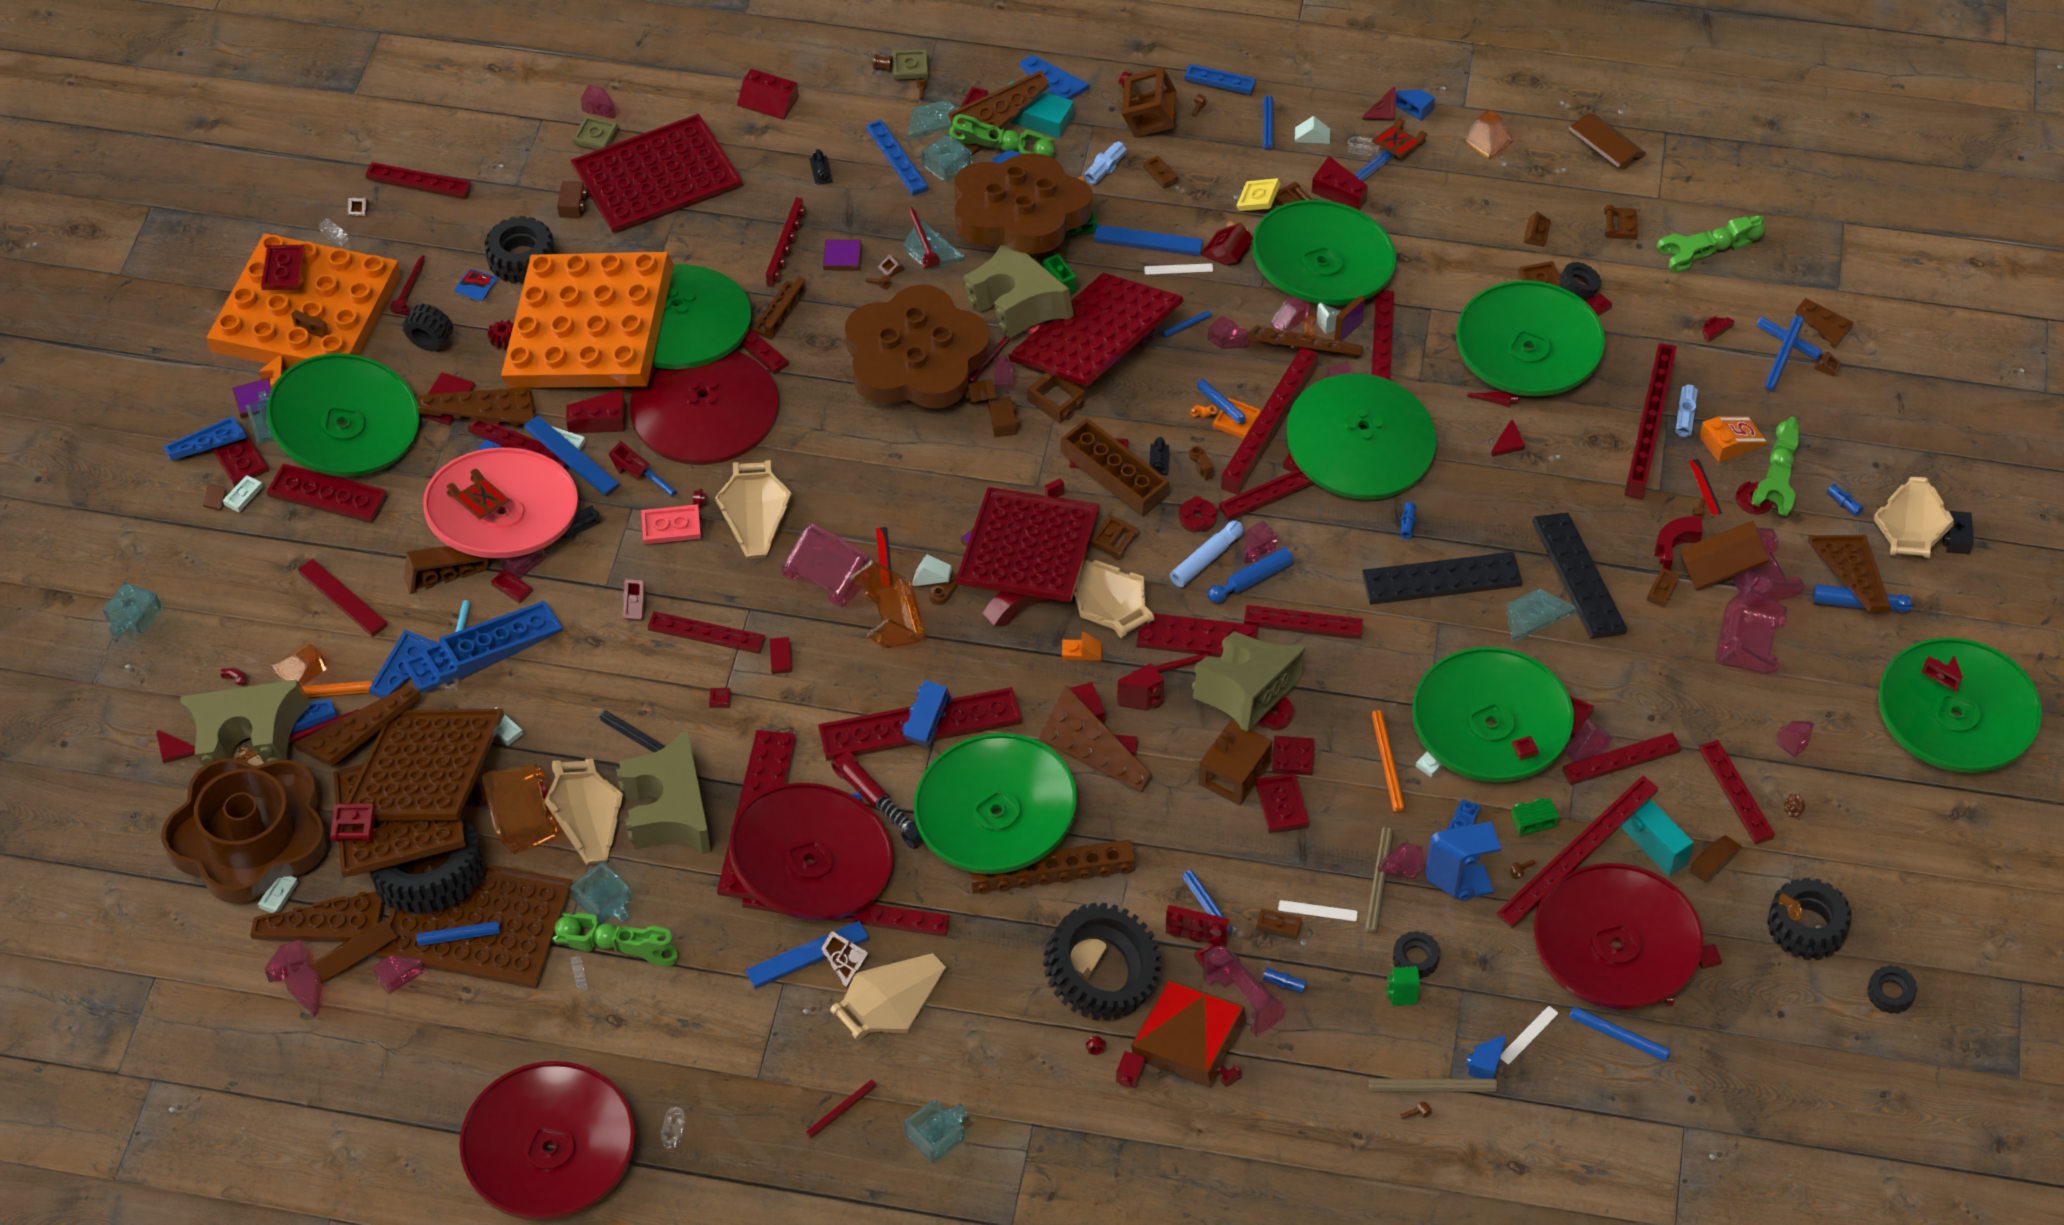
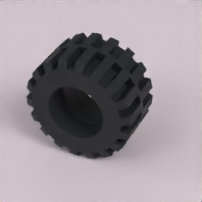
[402,303,454,352]

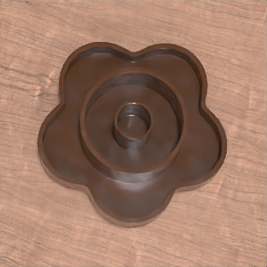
[955,153,1092,254]
[845,285,990,408]
[161,758,327,903]

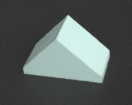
[1295,116,1330,144]
[1317,302,1341,334]
[912,554,953,586]

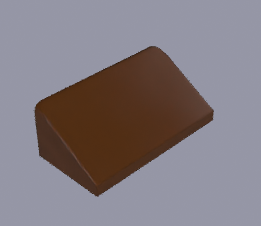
[1523,211,1551,247]

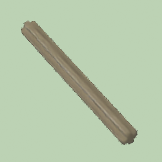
[1365,827,1393,934]
[1369,1078,1497,1092]

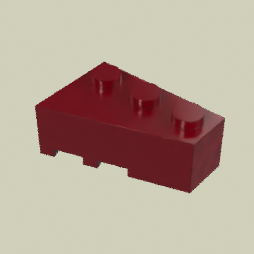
[566,389,625,433]

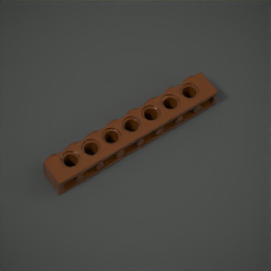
[969,839,1135,894]

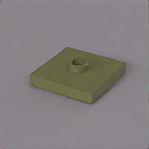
[892,50,928,80]
[572,116,618,150]

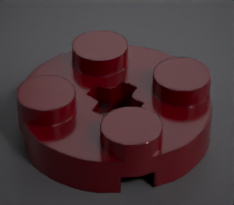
[1179,496,1217,533]
[1257,697,1293,731]

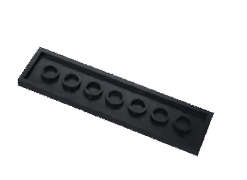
[1532,512,1628,639]
[1362,552,1522,605]

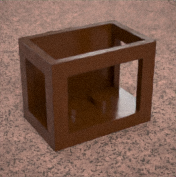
[1122,67,1177,138]
[1199,720,1273,806]

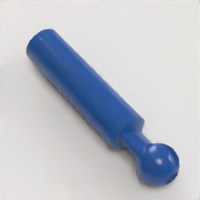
[1207,547,1293,603]
[1813,584,1913,613]

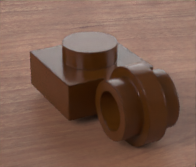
[1189,446,1213,481]

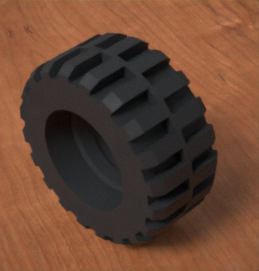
[485,216,556,284]
[1767,878,1852,960]

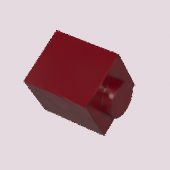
[1116,1051,1145,1089]

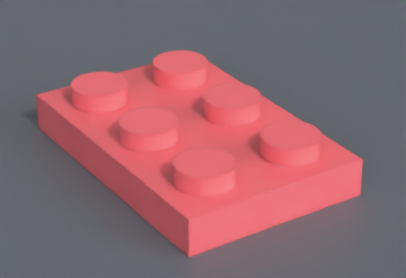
[641,504,701,545]

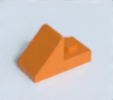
[259,356,285,389]
[1062,631,1102,661]

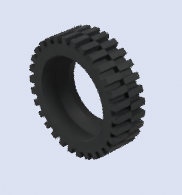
[369,820,485,914]
[1043,903,1162,1021]

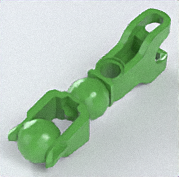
[949,114,1055,157]
[1657,216,1766,273]
[1752,416,1800,517]
[552,912,678,967]

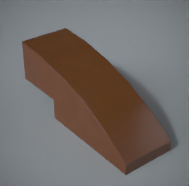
[1690,835,1742,882]

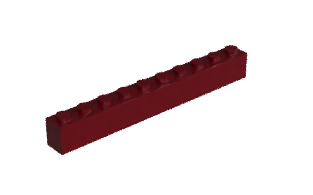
[1624,343,1677,499]
[1221,347,1318,495]

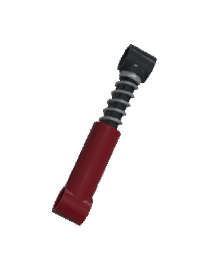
[831,751,923,849]

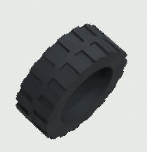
[1559,262,1602,301]
[1393,931,1440,979]
[1867,965,1917,1014]

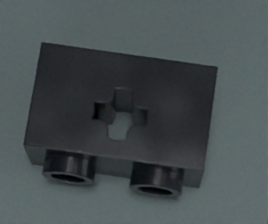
[1943,511,1974,554]

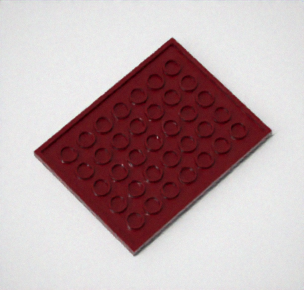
[570,114,742,233]
[1008,273,1184,386]
[956,487,1099,602]

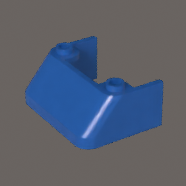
[1425,821,1501,901]

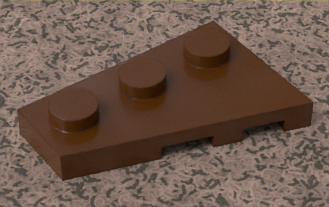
[1795,298,1854,349]

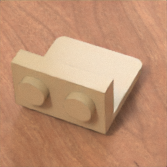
[1070,939,1107,981]

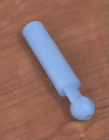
[1170,521,1244,587]

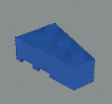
[902,680,953,747]

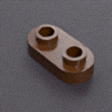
[929,572,958,605]

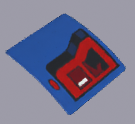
[454,269,498,301]

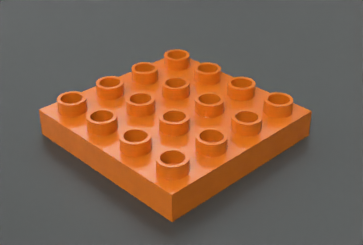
[206,233,401,368]
[501,252,674,388]

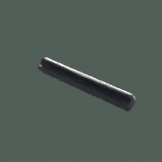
[599,710,665,753]

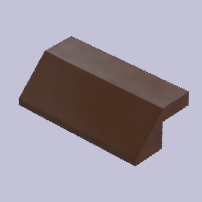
[1569,113,1646,169]
[1680,520,1770,591]

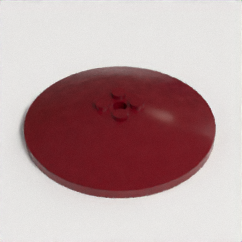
[630,350,779,465]
[729,783,893,921]
[1533,863,1703,1009]
[459,1061,635,1221]

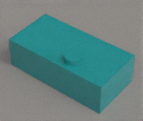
[1009,81,1074,139]
[1621,799,1693,877]

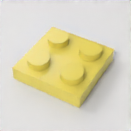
[1237,178,1281,211]

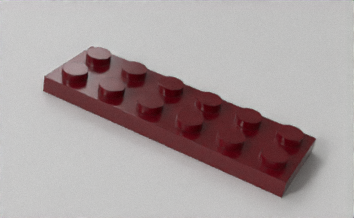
[267,463,387,523]
[1136,613,1258,657]

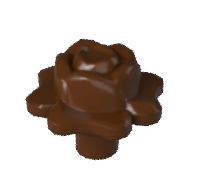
[1784,794,1805,817]

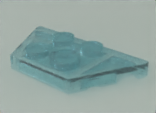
[907,100,958,140]
[903,218,964,269]
[1506,588,1576,642]

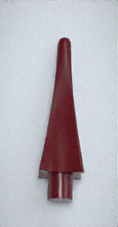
[1467,391,1519,408]

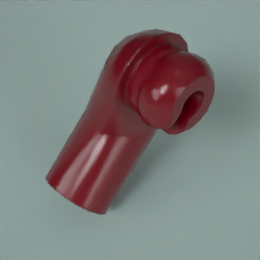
[221,668,247,685]

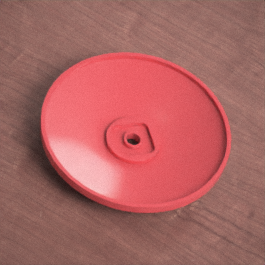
[423,447,578,558]

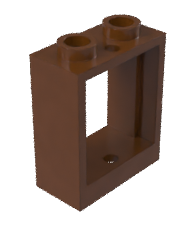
[1027,373,1085,424]

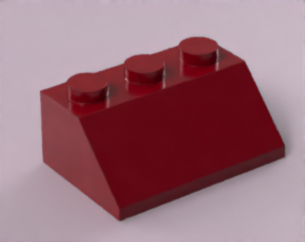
[737,69,799,120]

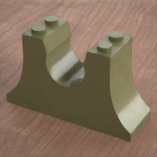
[963,244,1074,338]
[1192,631,1306,732]
[181,679,310,766]
[616,731,711,854]

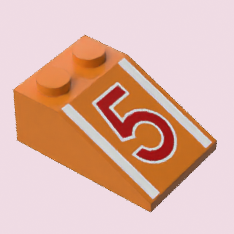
[1699,416,1768,463]

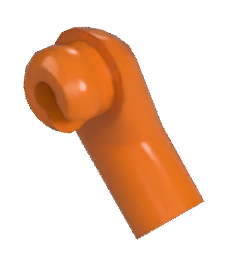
[1190,405,1217,418]

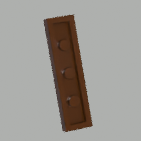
[752,277,806,340]

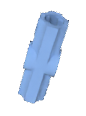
[1084,141,1127,185]
[1675,384,1698,437]

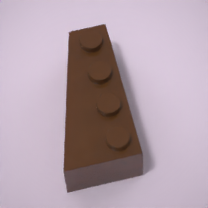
[404,546,489,594]

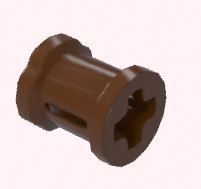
[873,54,893,71]

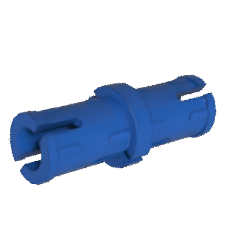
[1827,484,1863,516]
[1400,502,1416,539]
[1262,967,1307,994]

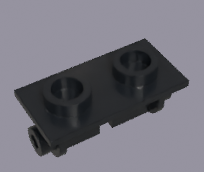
[809,149,832,184]
[1149,437,1169,475]
[564,505,601,538]

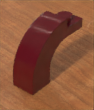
[1654,516,1703,571]
[983,591,1049,626]

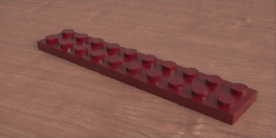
[818,687,1021,761]
[717,730,796,900]

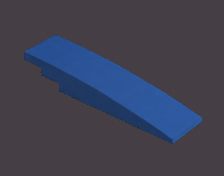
[403,601,563,694]

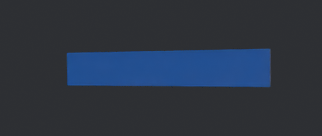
[866,119,928,196]
[1094,225,1203,256]
[524,416,619,496]
[746,921,868,989]

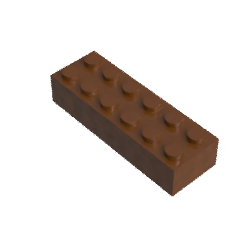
[1060,418,1169,516]

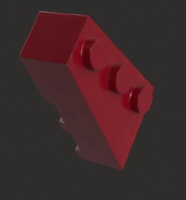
[1311,156,1368,211]

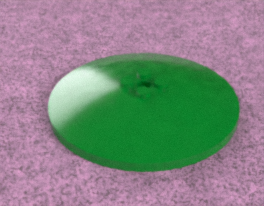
[1252,200,1396,305]
[652,264,751,369]
[1456,280,1605,396]
[266,353,419,477]
[1286,373,1436,500]
[1878,638,2042,773]
[1412,647,1574,782]
[914,733,1077,874]

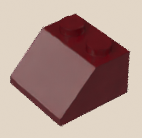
[1201,222,1253,265]
[1117,663,1164,711]

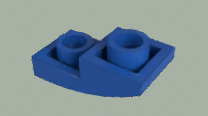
[1447,799,1481,830]

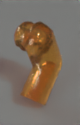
[1778,893,1802,920]

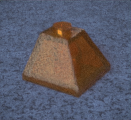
[1464,109,1513,159]
[271,644,327,686]

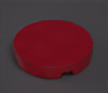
[1736,481,1774,515]

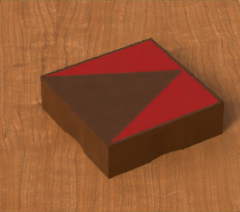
[1131,979,1246,1087]

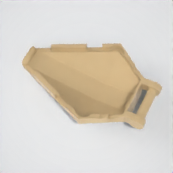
[715,460,792,559]
[1874,477,1954,558]
[1074,560,1154,638]
[544,759,623,865]
[830,953,946,1040]

